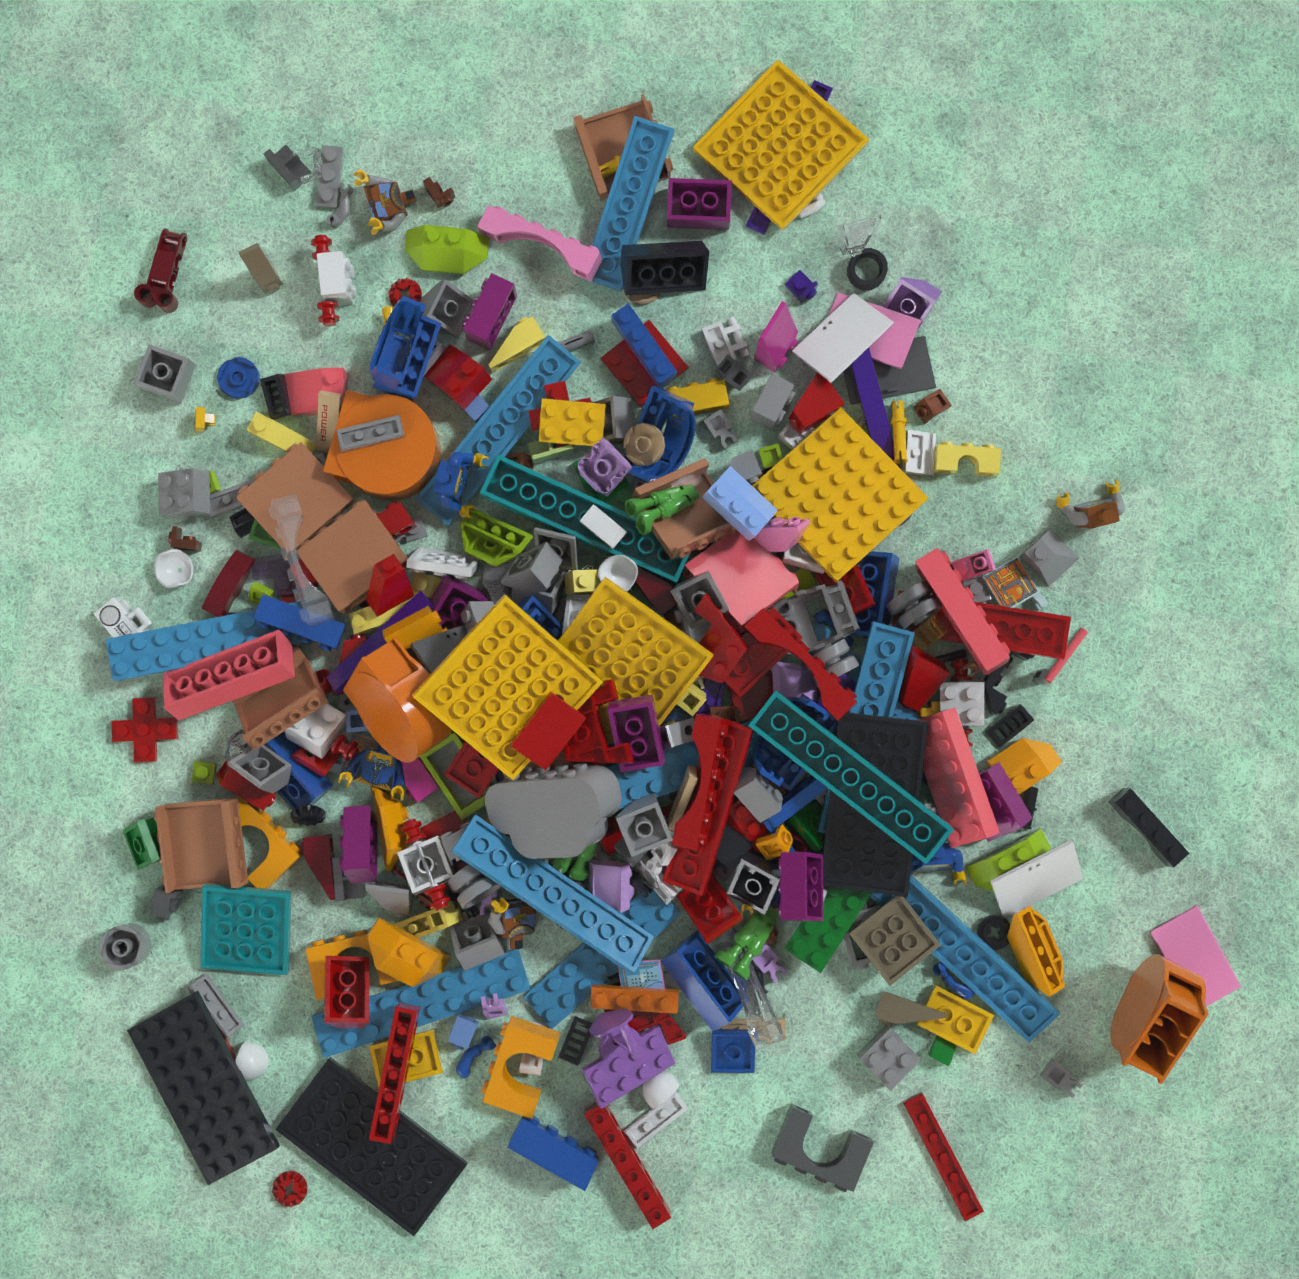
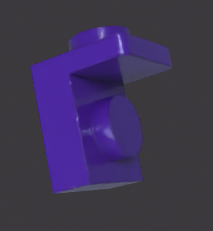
[784,270,818,303]

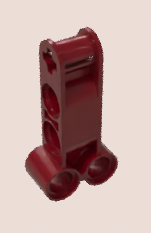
[134,228,187,313]

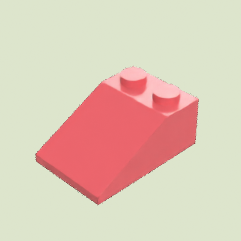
[285,368,348,415]

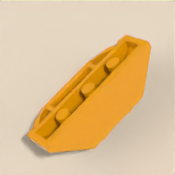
[985,738,1062,794]
[371,786,410,872]
[1007,906,1065,996]
[367,917,451,987]

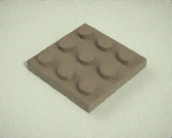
[848,895,941,986]

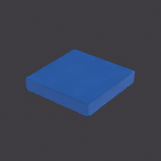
[711,1029,756,1073]

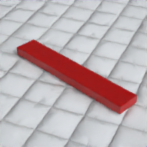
[903,1092,984,1222]

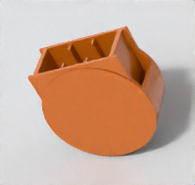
[323,390,441,501]
[343,637,452,763]
[1111,954,1209,1085]

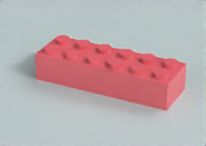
[915,547,1011,676]
[163,630,295,721]
[919,708,1000,848]

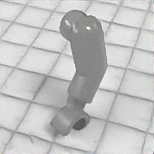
[327,182,353,227]

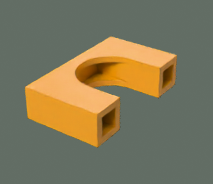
[382,605,447,650]
[238,796,303,889]
[305,929,399,1000]
[481,1016,561,1119]

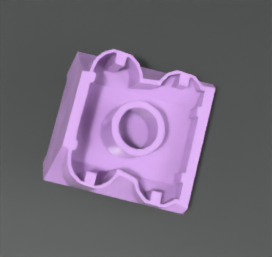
[578,437,632,497]
[772,662,819,703]
[589,859,634,913]

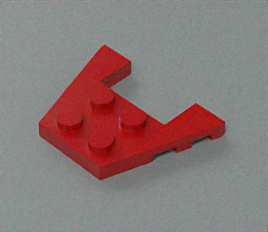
[694,594,748,683]
[563,679,634,764]
[604,1009,686,1045]

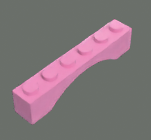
[477,205,603,282]

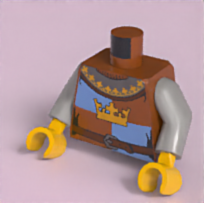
[353,170,417,235]
[1056,479,1125,529]
[488,897,541,949]

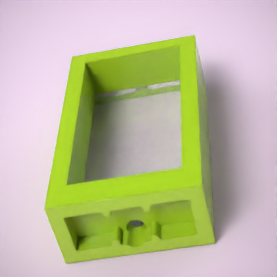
[420,731,494,820]

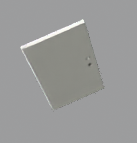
[792,293,894,383]
[990,840,1084,918]

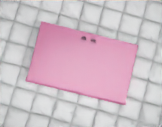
[829,292,921,369]
[1150,905,1241,1007]

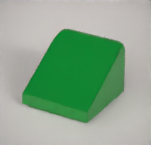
[927,1035,956,1066]

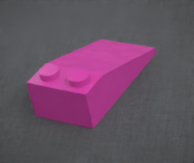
[754,301,798,372]

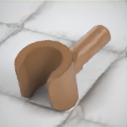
[963,661,979,677]

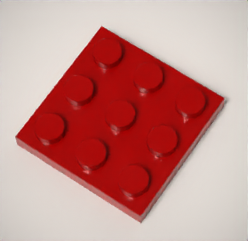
[600,320,689,407]

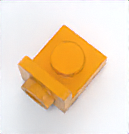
[755,824,793,860]

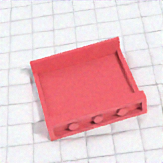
[683,532,799,635]

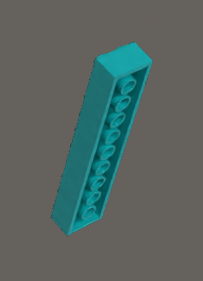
[480,454,689,585]
[748,690,954,864]

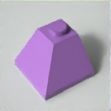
[883,277,942,330]

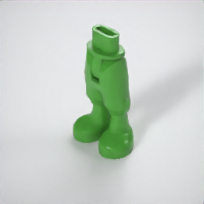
[625,484,700,535]
[552,842,599,881]
[714,906,779,981]

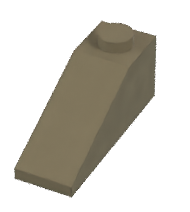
[238,243,283,294]
[875,991,948,1027]

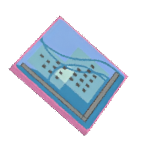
[618,959,665,989]

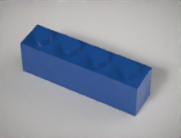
[611,303,677,388]
[253,595,346,652]

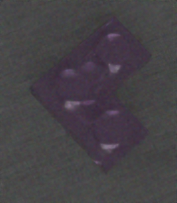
[252,554,298,598]

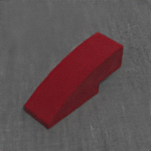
[201,550,255,617]

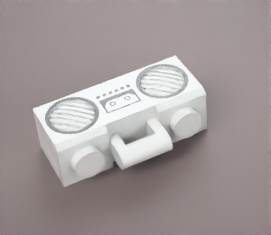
[94,598,153,637]

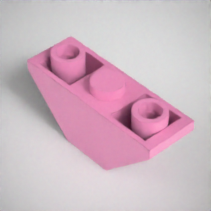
[754,517,810,552]
[950,549,995,582]

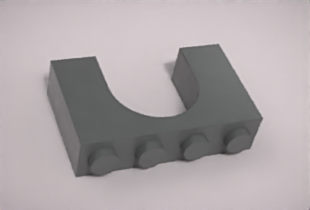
[771,1103,874,1192]

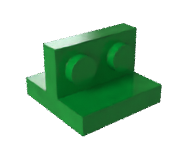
[784,799,825,853]
[123,817,161,870]

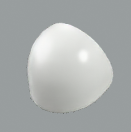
[154,549,193,588]
[598,555,638,592]
[235,1041,269,1081]
[642,1070,680,1109]

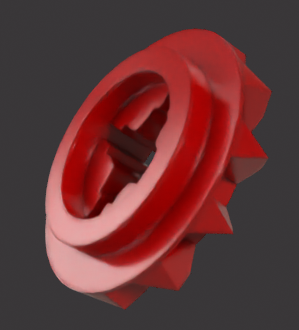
[388,277,422,307]
[272,1171,308,1208]

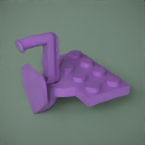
[582,1008,675,1109]

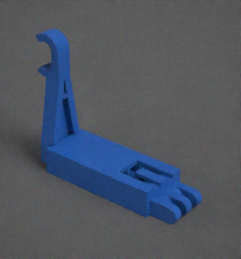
[763,775,828,852]

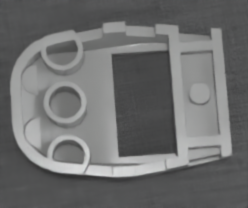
[773,581,860,655]

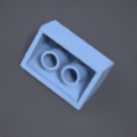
[702,466,777,541]

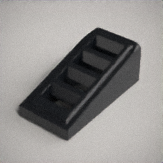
[260,374,291,420]
[986,704,1034,748]
[558,1016,593,1067]

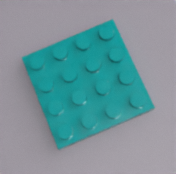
[201,884,292,975]

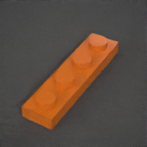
[591,984,679,1014]

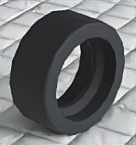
[847,248,888,291]

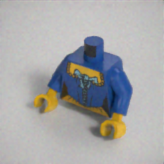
[433,452,489,518]
[338,744,405,801]
[911,843,967,886]

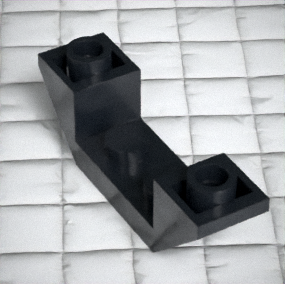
[983,652,1035,716]

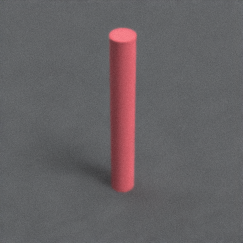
[1044,628,1088,683]

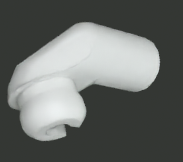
[799,194,825,219]

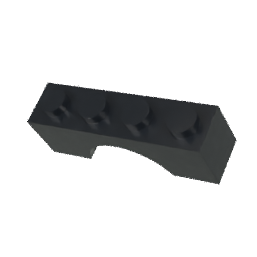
[1108,788,1190,868]

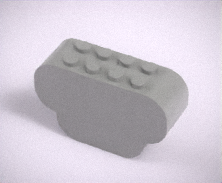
[485,763,622,859]

